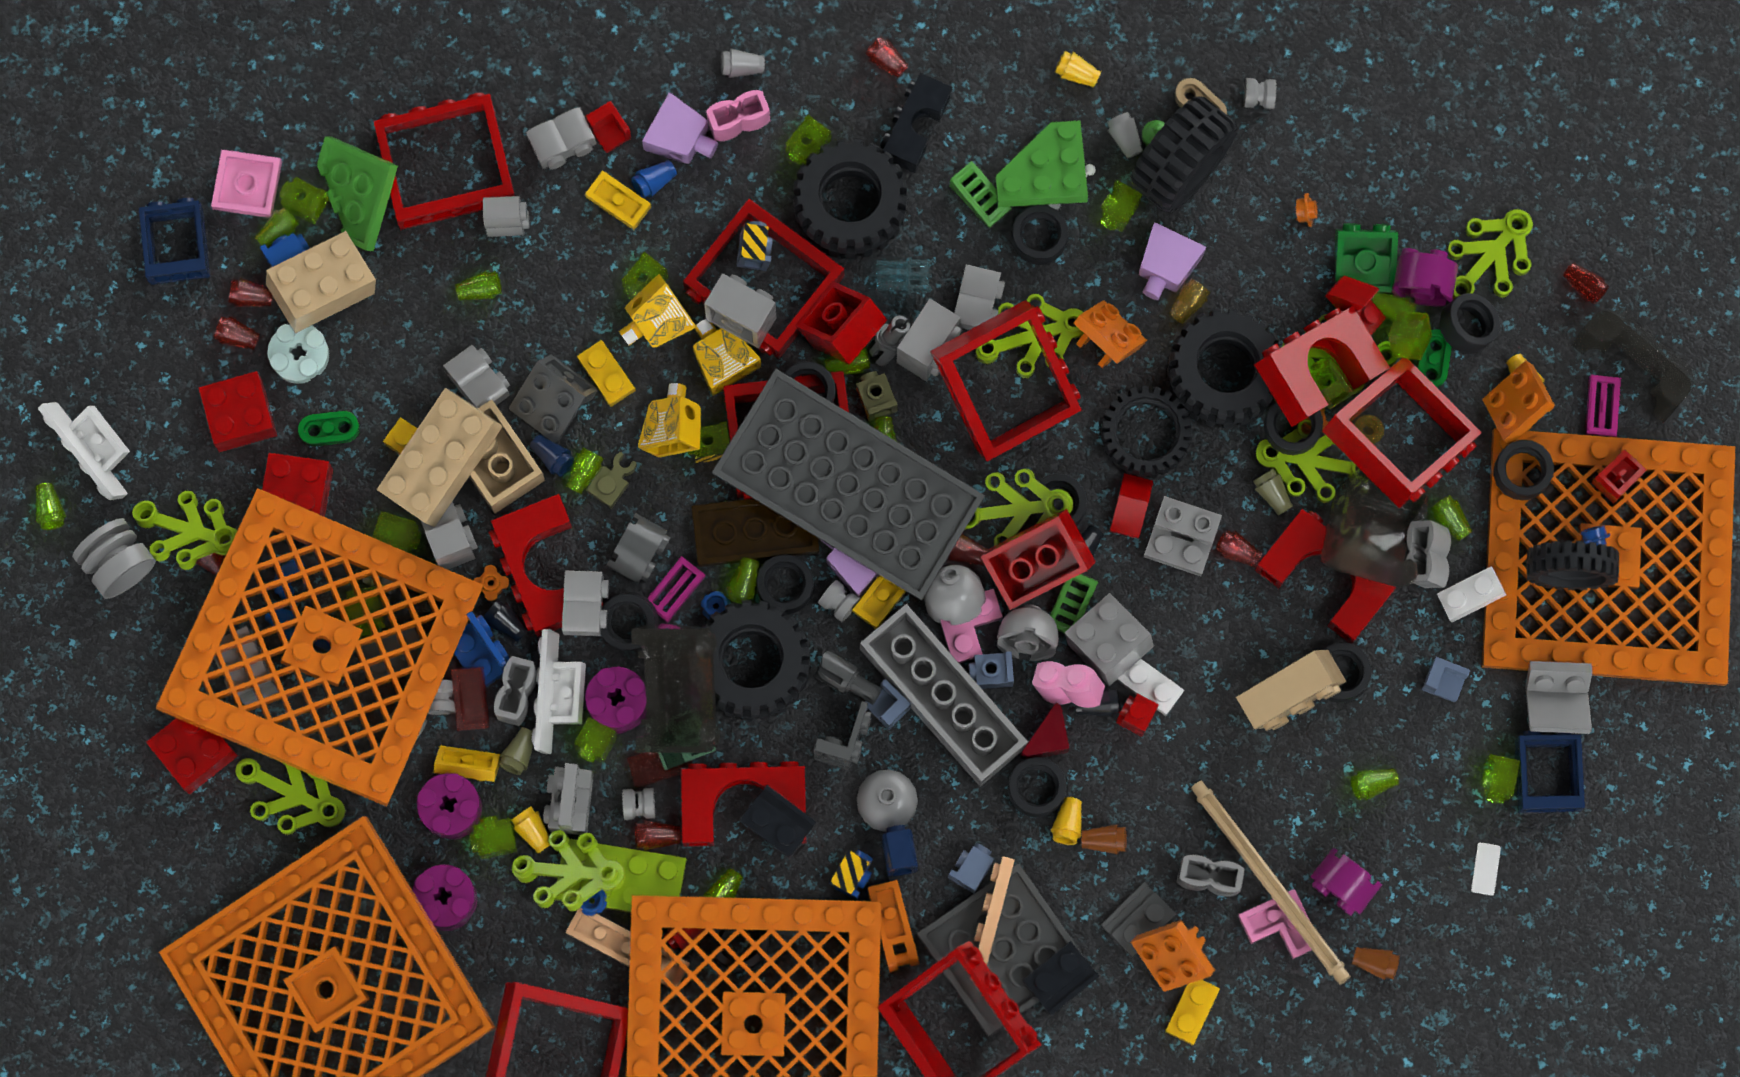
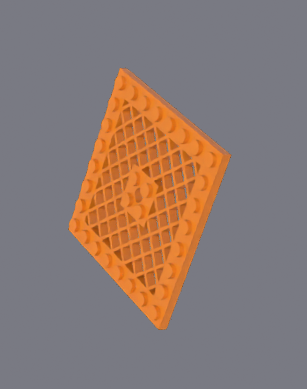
[1482,428,1735,686]
[156,488,484,807]
[159,816,496,1077]
[626,895,881,1077]

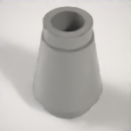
[721,49,765,78]
[1107,112,1143,159]

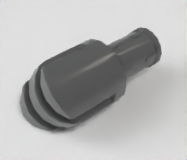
[866,315,910,366]
[814,651,883,705]

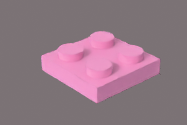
[211,150,282,218]

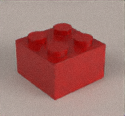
[795,281,887,365]
[198,371,278,452]
[262,453,333,517]
[146,718,238,795]

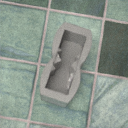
[526,107,596,170]
[483,196,530,237]
[955,264,1005,330]
[443,345,510,408]
[1405,520,1451,588]
[562,571,609,636]
[494,656,537,726]
[1177,855,1245,897]

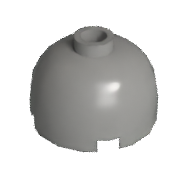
[924,565,986,625]
[997,605,1059,661]
[856,769,918,832]

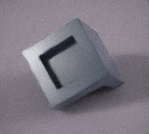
[1421,657,1470,702]
[865,679,911,730]

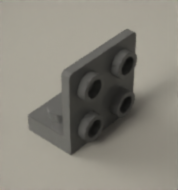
[509,354,599,443]
[814,701,872,771]

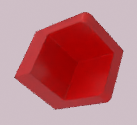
[585,100,631,153]

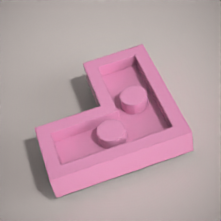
[940,589,1003,664]
[1238,889,1312,959]

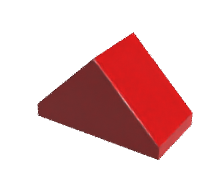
[1592,449,1647,504]
[1110,473,1153,539]

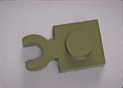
[586,452,637,509]

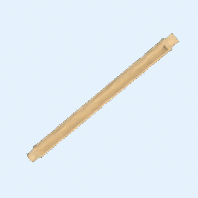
[1191,780,1351,985]

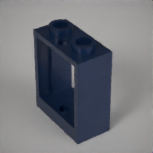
[139,198,210,285]
[1515,730,1585,813]

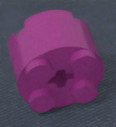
[1392,248,1458,306]
[585,667,649,734]
[417,773,482,840]
[1310,847,1382,916]
[412,865,478,931]

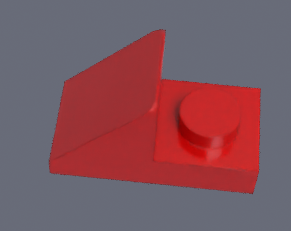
[1325,275,1386,335]

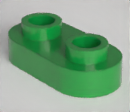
[1417,329,1452,388]
[298,411,360,447]

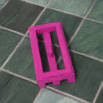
[1585,375,1621,437]
[648,556,706,623]

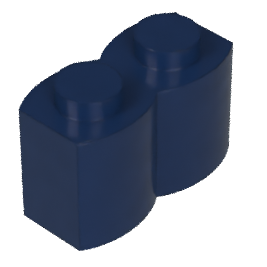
[881,825,918,877]

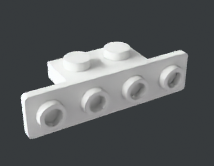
[38,402,130,500]
[532,629,586,754]

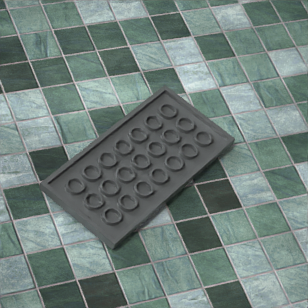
[712,369,985,600]

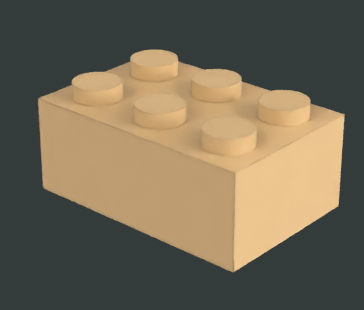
[266,231,376,333]
[469,399,545,514]
[1236,650,1346,731]

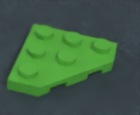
[996,121,1088,207]
[317,136,398,251]

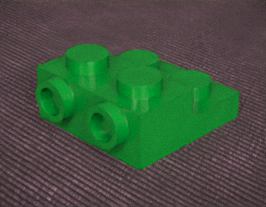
[1334,223,1398,292]

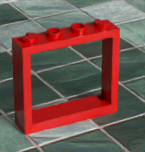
[373,93,515,230]
[683,199,844,359]
[930,300,1081,462]
[1322,356,1482,508]
[723,371,849,500]
[877,941,1041,1077]
[486,982,628,1077]

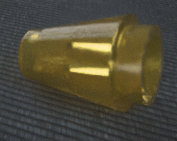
[1169,278,1210,325]

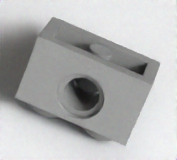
[1144,496,1222,576]
[543,763,594,835]

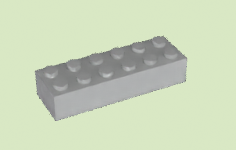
[860,604,1028,787]

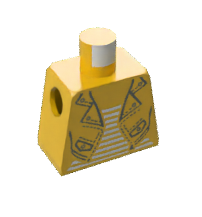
[619,274,696,348]
[693,319,761,396]
[638,383,701,458]

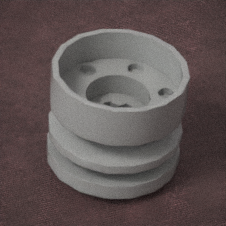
[72,518,156,599]

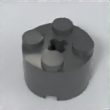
[606,513,671,584]

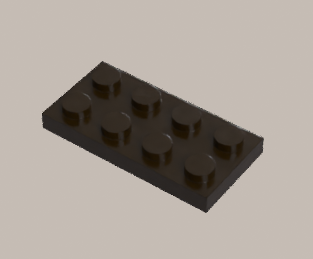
[692,499,819,567]

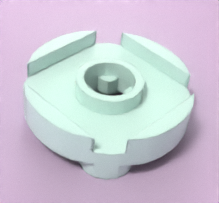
[268,324,329,384]

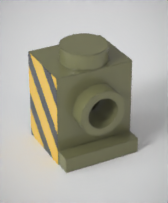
[856,371,898,422]

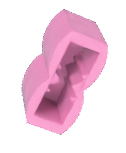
[706,90,770,141]
[1032,661,1105,708]

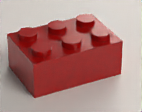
[981,509,1096,610]

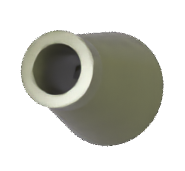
[1253,468,1293,515]
[499,727,533,775]

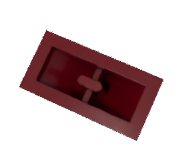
[1021,702,1070,760]

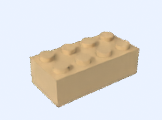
[377,388,503,527]

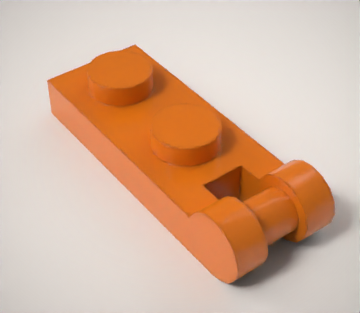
[867,880,919,972]

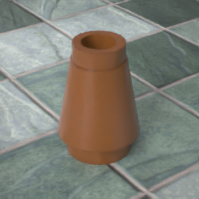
[1081,824,1127,855]
[1352,947,1400,980]

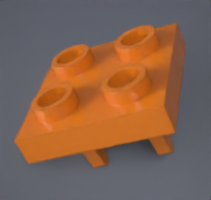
[1074,300,1147,368]
[1482,360,1555,444]
[1131,920,1215,992]

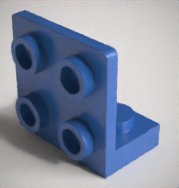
[454,611,510,692]

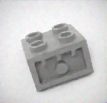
[1525,661,1592,734]

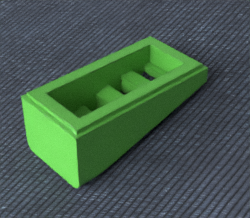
[950,161,1012,229]
[1050,574,1098,634]

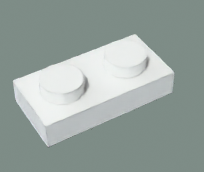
[1437,566,1506,622]
[1116,659,1184,716]

